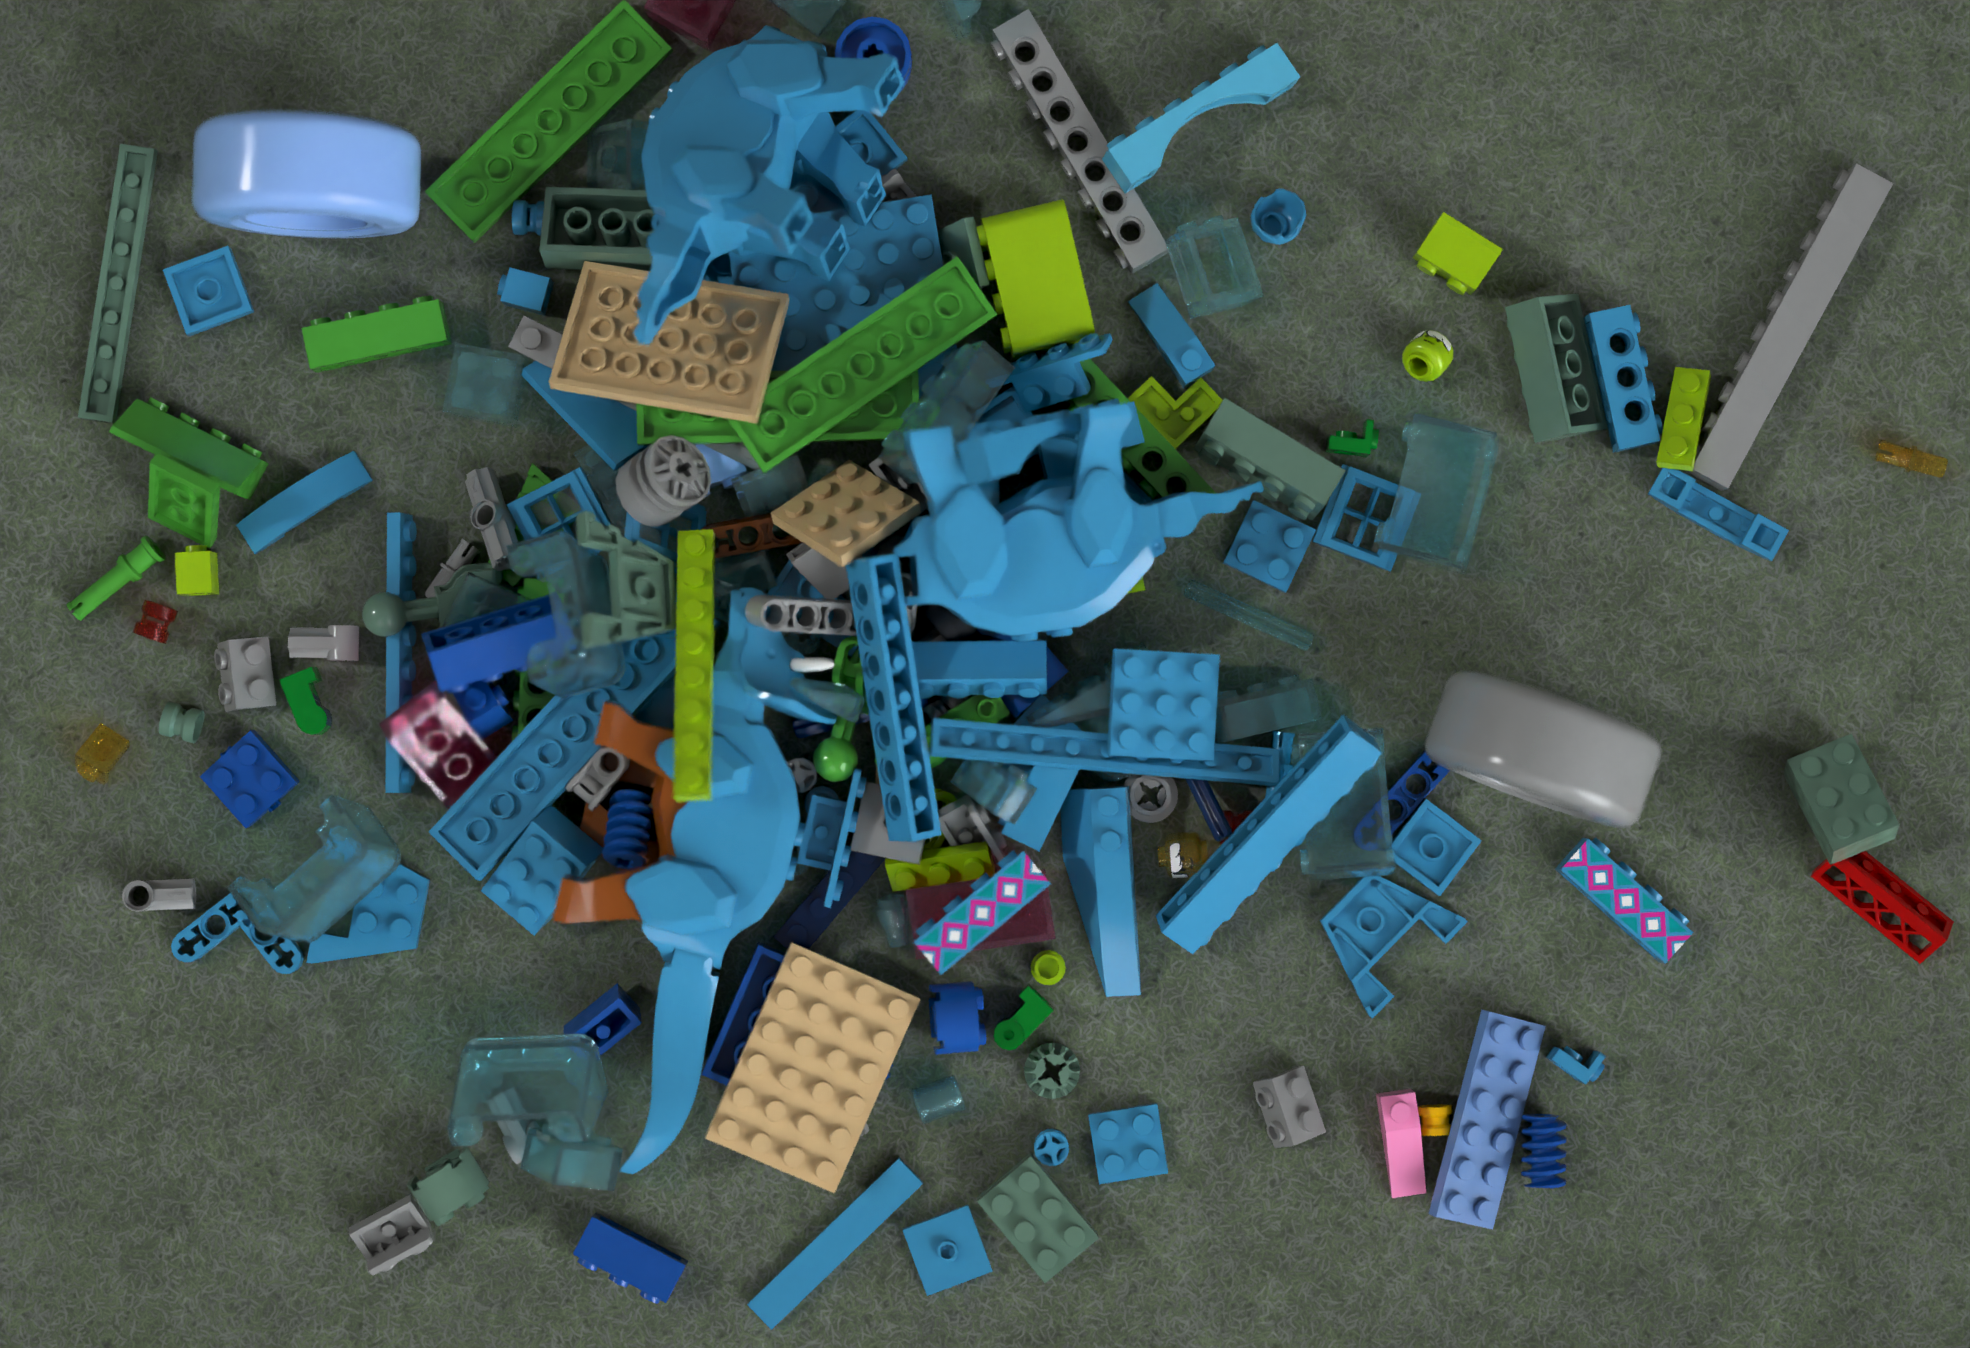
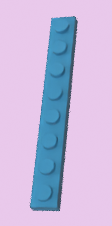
[385,512,417,793]

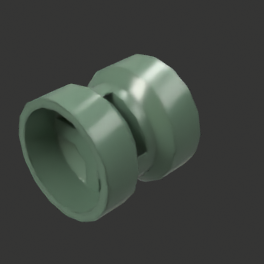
[159,701,205,744]

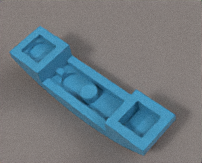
[236,451,373,554]
[1648,468,1789,561]

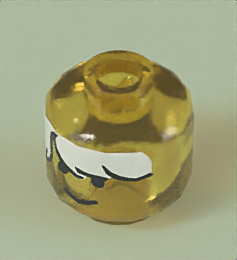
[1158,832,1208,879]

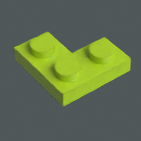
[1128,376,1223,450]

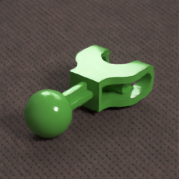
[813,636,869,782]

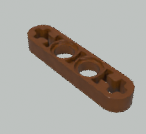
[700,513,803,558]

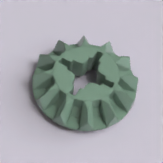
[1024,1043,1080,1099]

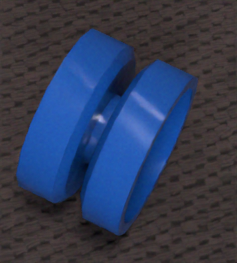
[835,16,912,92]

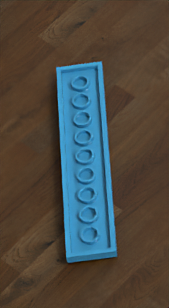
[429,580,721,881]

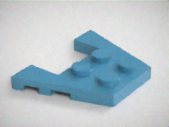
[306,828,430,964]
[1319,871,1468,1019]

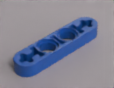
[1352,750,1450,851]

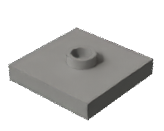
[851,782,926,865]

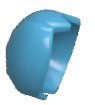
[1250,189,1306,245]

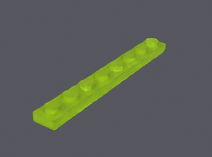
[673,529,715,802]

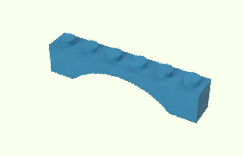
[957,398,1145,486]

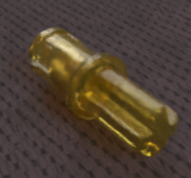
[1875,440,1948,478]

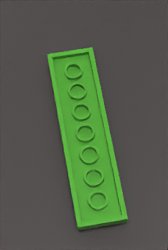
[424,0,673,243]
[726,256,998,474]
[636,370,920,446]

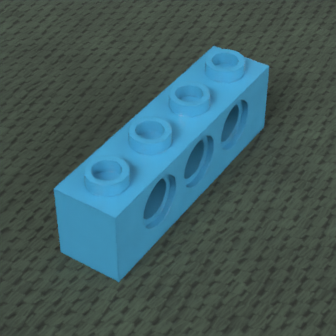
[1584,305,1663,453]

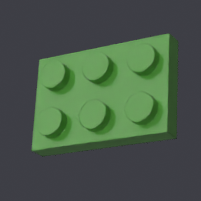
[148,452,220,549]

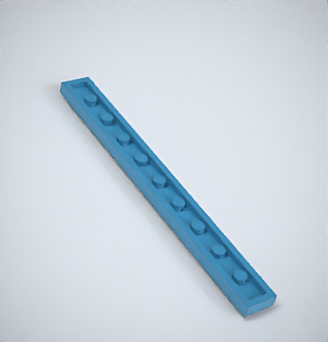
[930,718,1279,786]

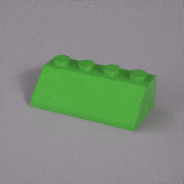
[109,397,269,500]

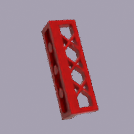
[1811,851,1954,964]

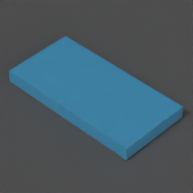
[521,361,649,471]

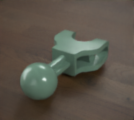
[362,562,503,637]

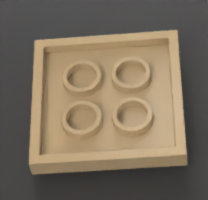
[771,460,921,568]

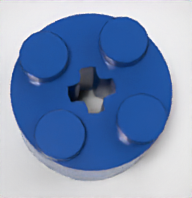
[929,981,986,1055]

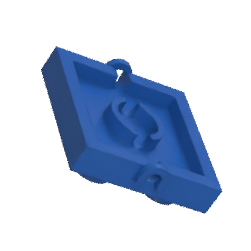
[200,730,300,828]

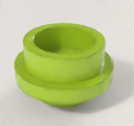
[1031,950,1066,985]

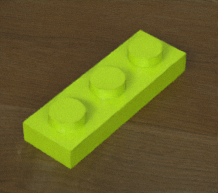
[1656,367,1711,471]
[885,841,995,892]

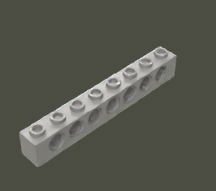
[990,9,1169,274]

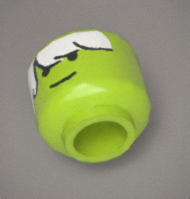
[1402,330,1454,382]

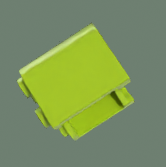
[976,199,1095,360]

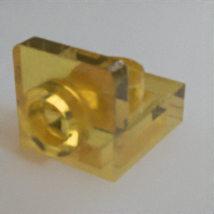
[75,723,130,785]

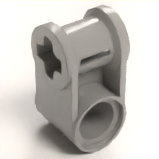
[565,747,630,812]

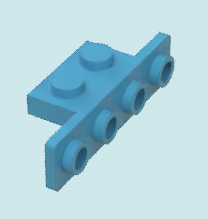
[980,333,1113,412]
[797,768,867,908]

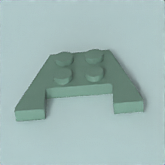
[576,511,677,648]

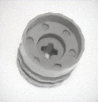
[616,435,711,527]

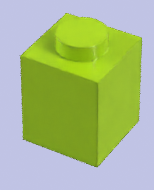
[175,545,219,596]

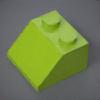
[1413,212,1503,295]

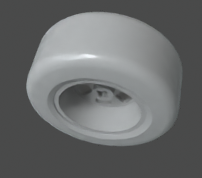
[1425,670,1662,828]

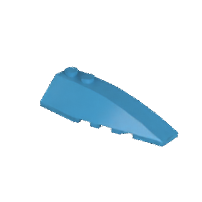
[1060,786,1141,997]

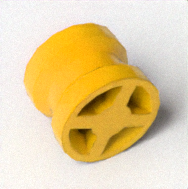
[1417,1104,1452,1136]

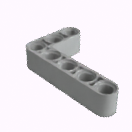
[745,533,917,636]

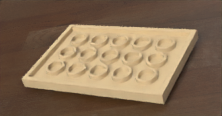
[549,261,790,424]
[705,942,921,1193]

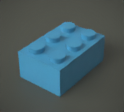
[481,805,603,936]

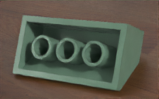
[1505,294,1608,443]

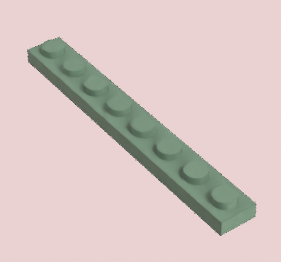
[78,144,158,424]

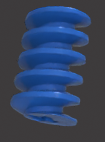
[602,790,653,869]
[1521,1114,1567,1188]

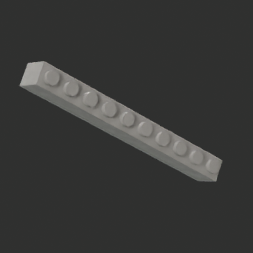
[1685,163,1893,491]

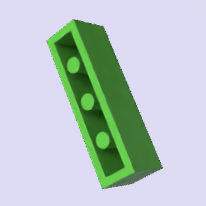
[301,296,452,373]

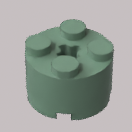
[407,1146,490,1226]

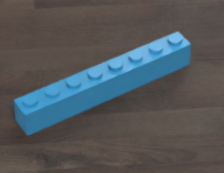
[1155,714,1382,954]

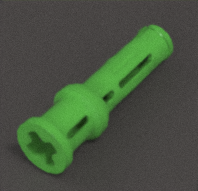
[67,535,166,621]

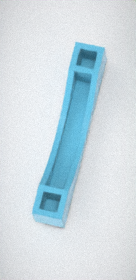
[1102,43,1300,194]

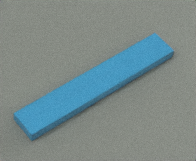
[747,1157,923,1330]

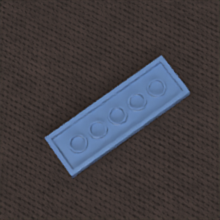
[1428,1009,1546,1230]

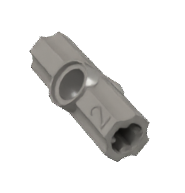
[465,467,523,571]

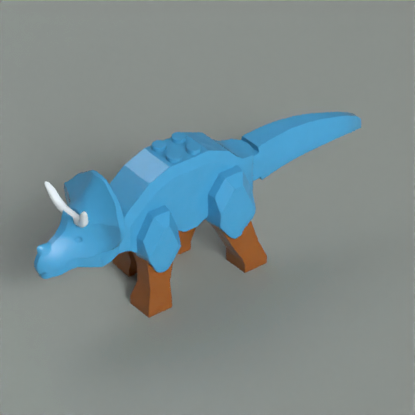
[553,587,837,1174]

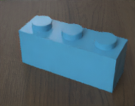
[998,765,1079,851]

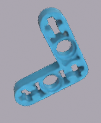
[171,887,304,974]

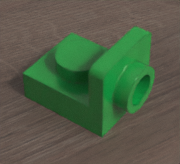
[1325,419,1379,457]

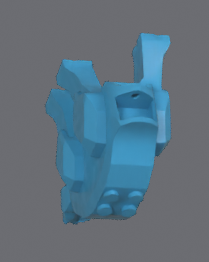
[634,25,905,345]
[893,403,1264,642]

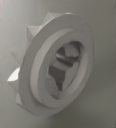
[1124,774,1178,823]

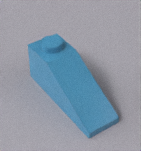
[1128,283,1216,389]

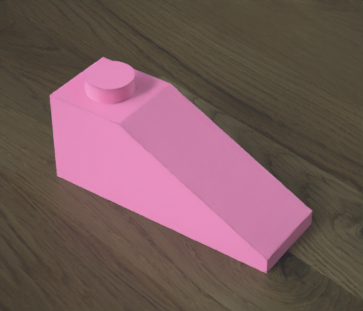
[1376,1089,1426,1198]

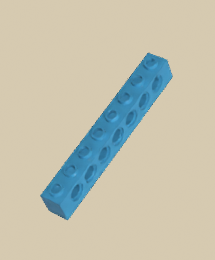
[846,553,941,842]

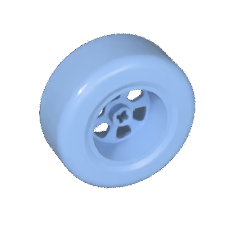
[192,111,421,238]

